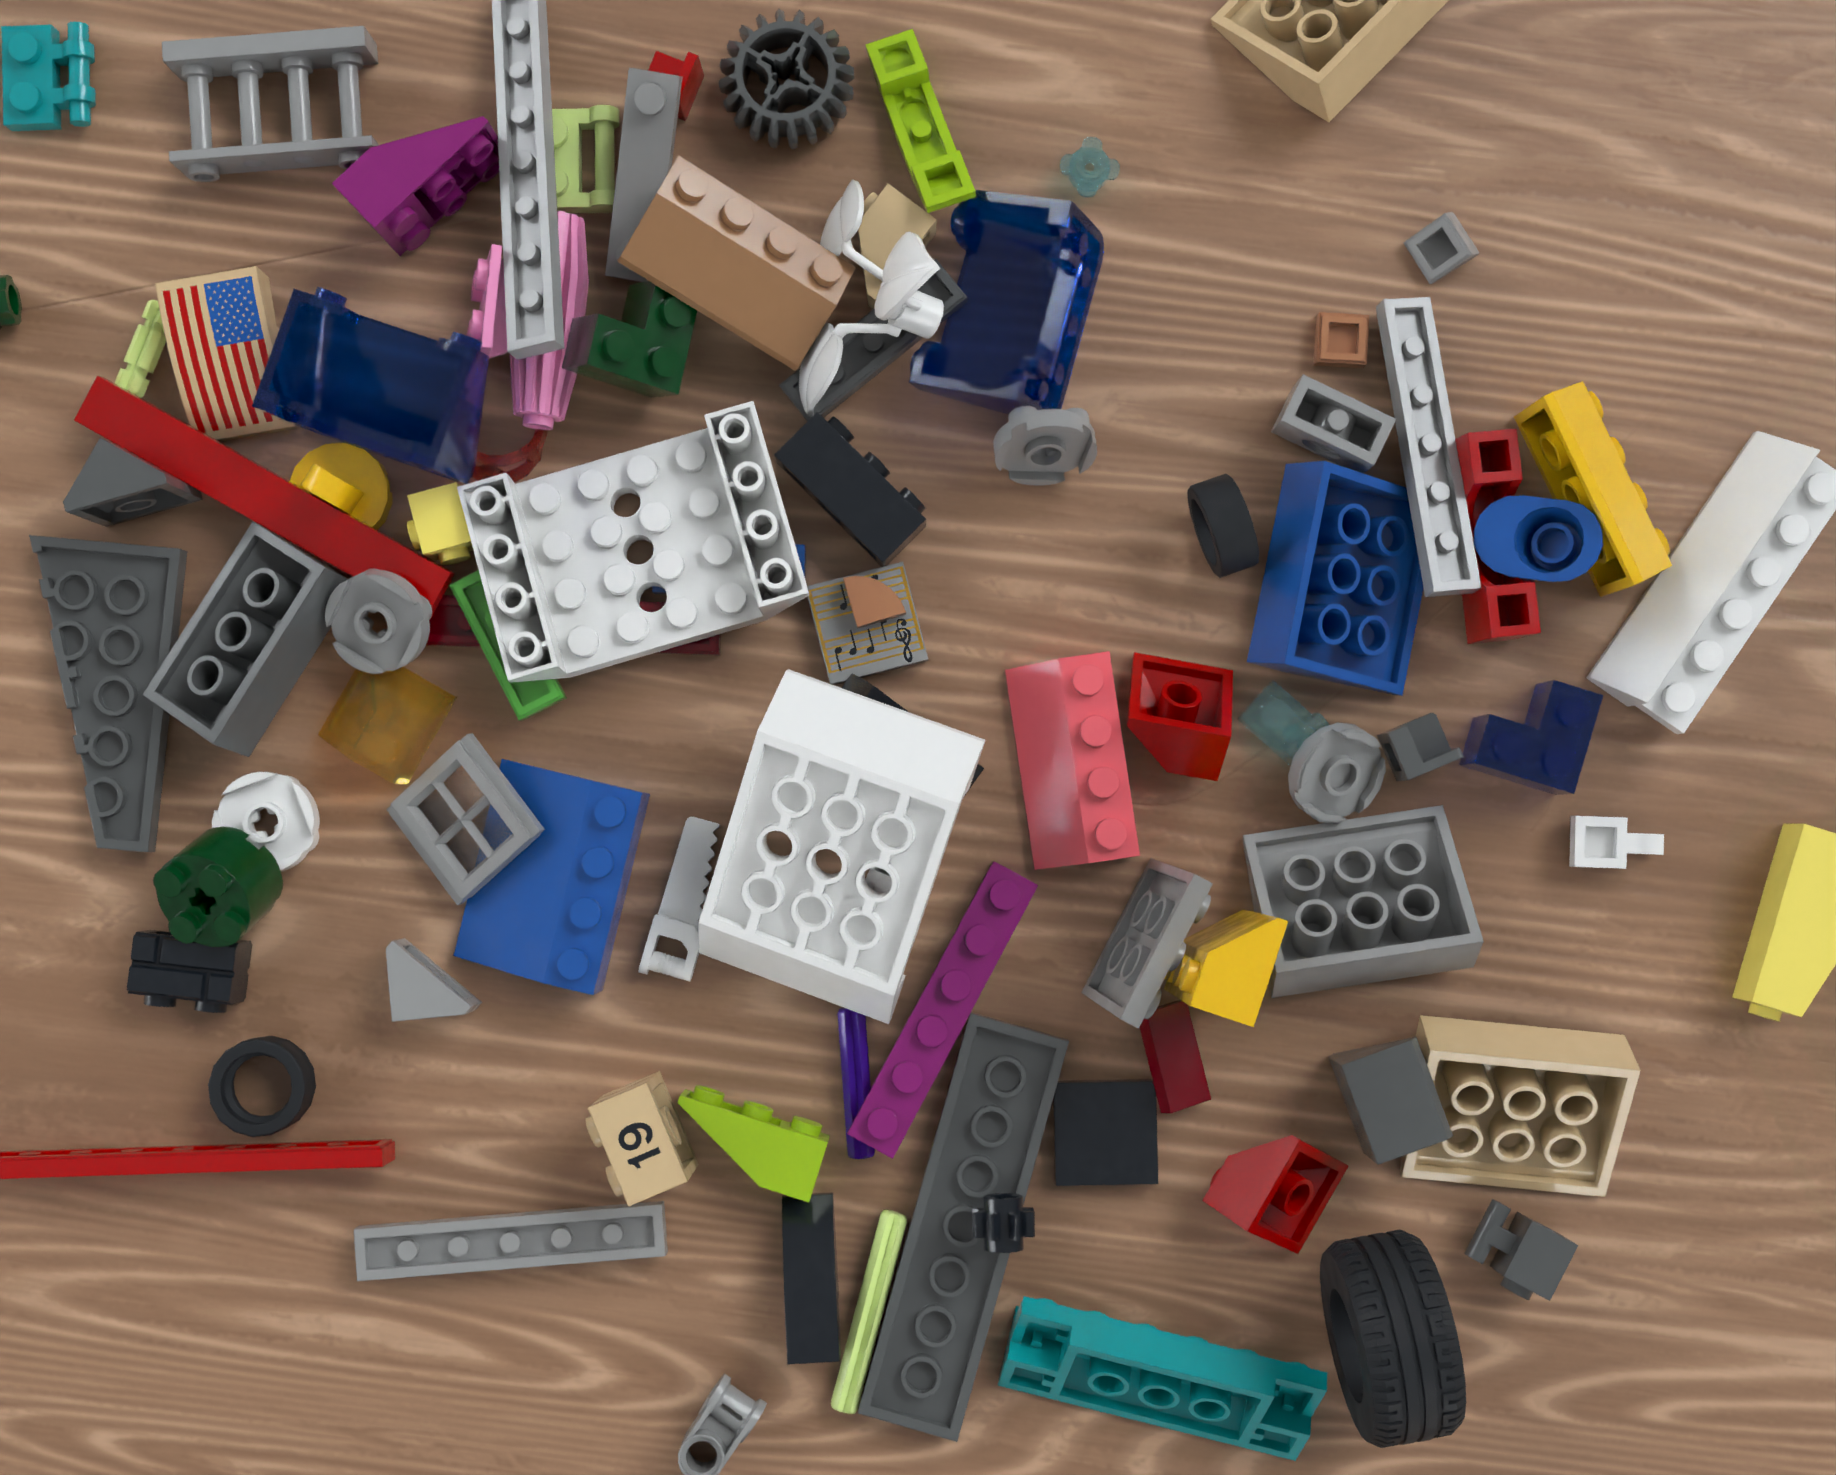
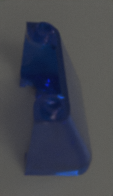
[909,190,1104,415]
[252,287,489,484]

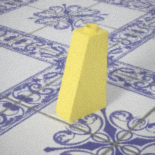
[1732,824,1836,1022]

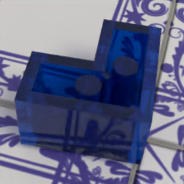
[1459,680,1603,795]

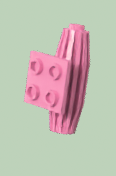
[466,211,589,430]

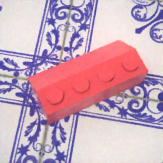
[1005,651,1140,870]

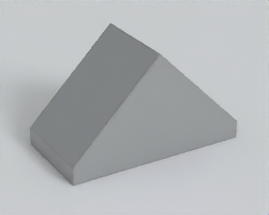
[386,938,482,1022]

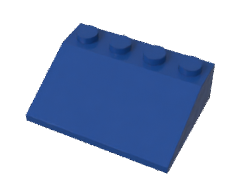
[1247,461,1423,696]
[453,759,650,995]

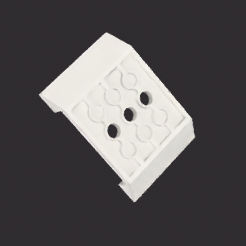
[457,401,810,683]
[698,669,986,1024]

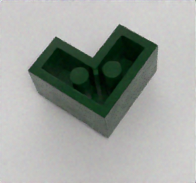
[562,281,697,398]

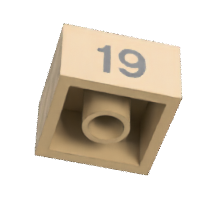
[586,1071,699,1207]

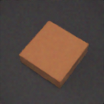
[1313,312,1369,369]

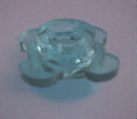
[1060,137,1120,197]

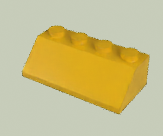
[1514,381,1672,597]
[1164,909,1288,1027]

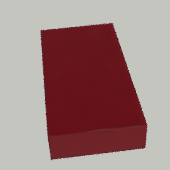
[1139,1000,1211,1113]

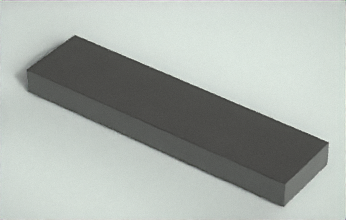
[779,259,968,421]

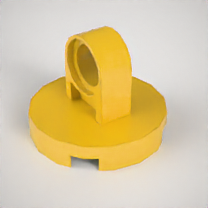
[290,443,393,530]

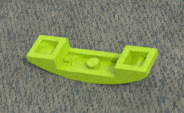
[865,29,976,213]

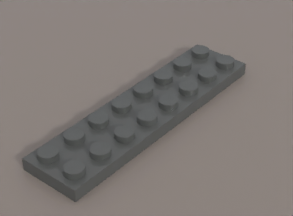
[858,1012,1069,1442]

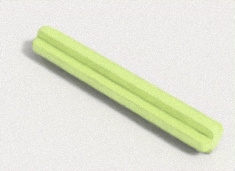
[831,1210,907,1414]

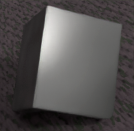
[1377,713,1464,781]

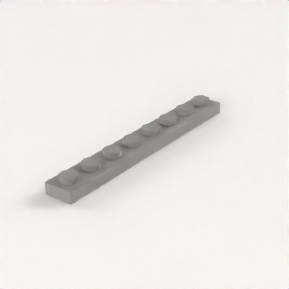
[492,0,565,360]

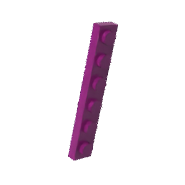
[847,861,1038,1159]

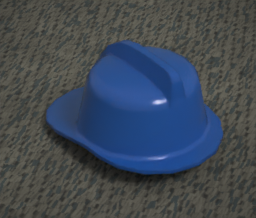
[1474,495,1603,582]

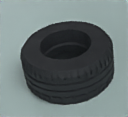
[1320,1229,1466,1448]

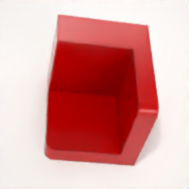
[648,51,704,121]

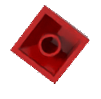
[1127,652,1233,781]
[1202,1135,1349,1254]

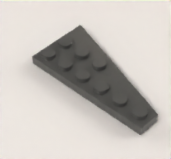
[29,535,188,852]

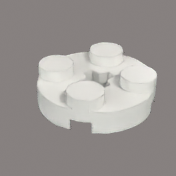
[212,772,320,872]

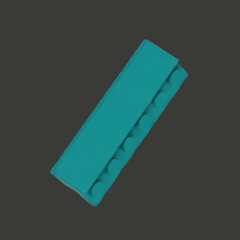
[997,1296,1328,1461]

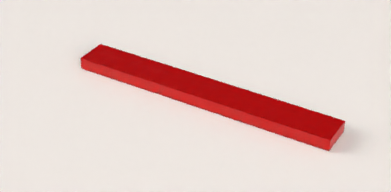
[74,376,455,618]
[0,1139,395,1179]

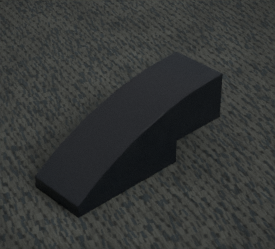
[782,1192,841,1365]

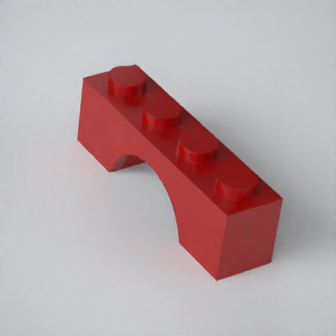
[1455,429,1541,644]

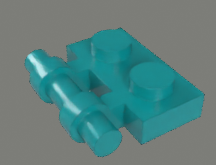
[1,21,96,131]

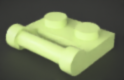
[552,105,619,213]

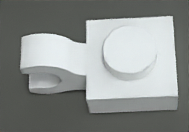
[1569,816,1664,869]

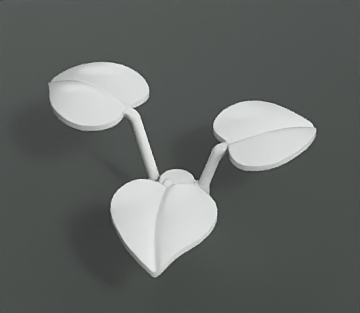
[799,180,944,417]

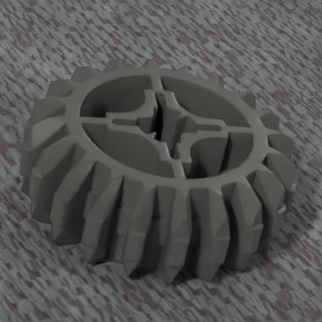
[719,9,855,150]

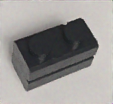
[127,930,252,1013]

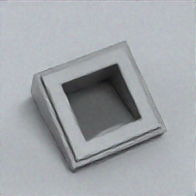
[1403,212,1479,284]

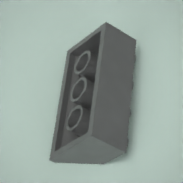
[142,522,348,757]

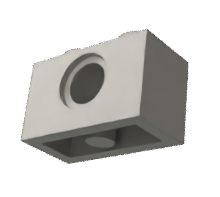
[1271,374,1396,473]

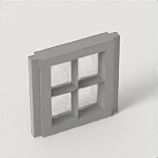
[386,733,545,905]

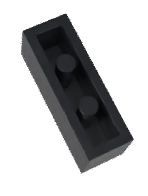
[774,412,926,567]

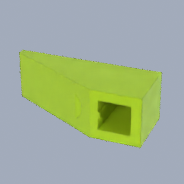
[677,1085,830,1202]

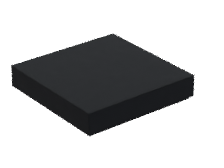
[1053,1079,1158,1186]

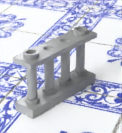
[162,26,379,182]

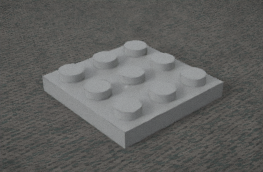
[1081,858,1213,1029]

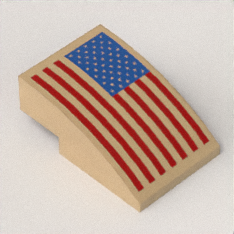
[155,266,298,442]

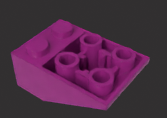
[332,116,499,256]

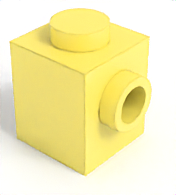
[407,482,473,565]

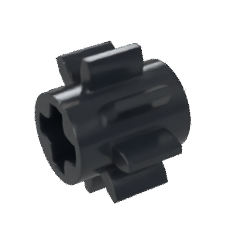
[972,1193,1035,1253]

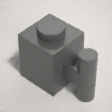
[1464,1199,1578,1301]

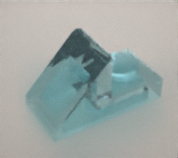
[1237,680,1330,766]

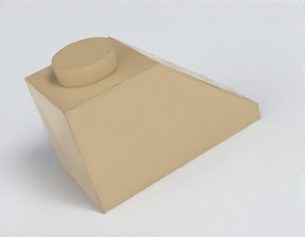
[858,183,937,310]

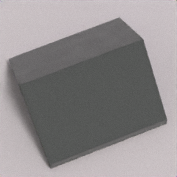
[63,438,203,527]
[1328,1037,1453,1165]

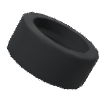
[1187,474,1259,578]
[208,1036,316,1137]

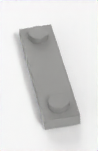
[605,68,683,282]

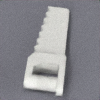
[638,817,720,982]

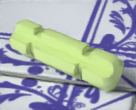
[115,300,166,398]

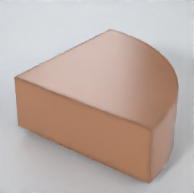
[843,576,906,628]

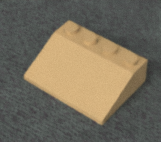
[1210,0,1449,122]
[1400,1015,1641,1197]

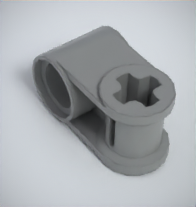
[678,1373,767,1475]

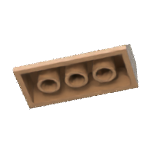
[617,155,856,370]

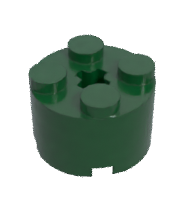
[153,827,283,947]

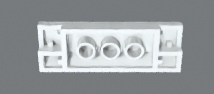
[1586,431,1836,734]

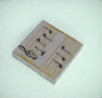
[807,562,928,685]

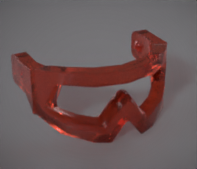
[449,406,548,483]

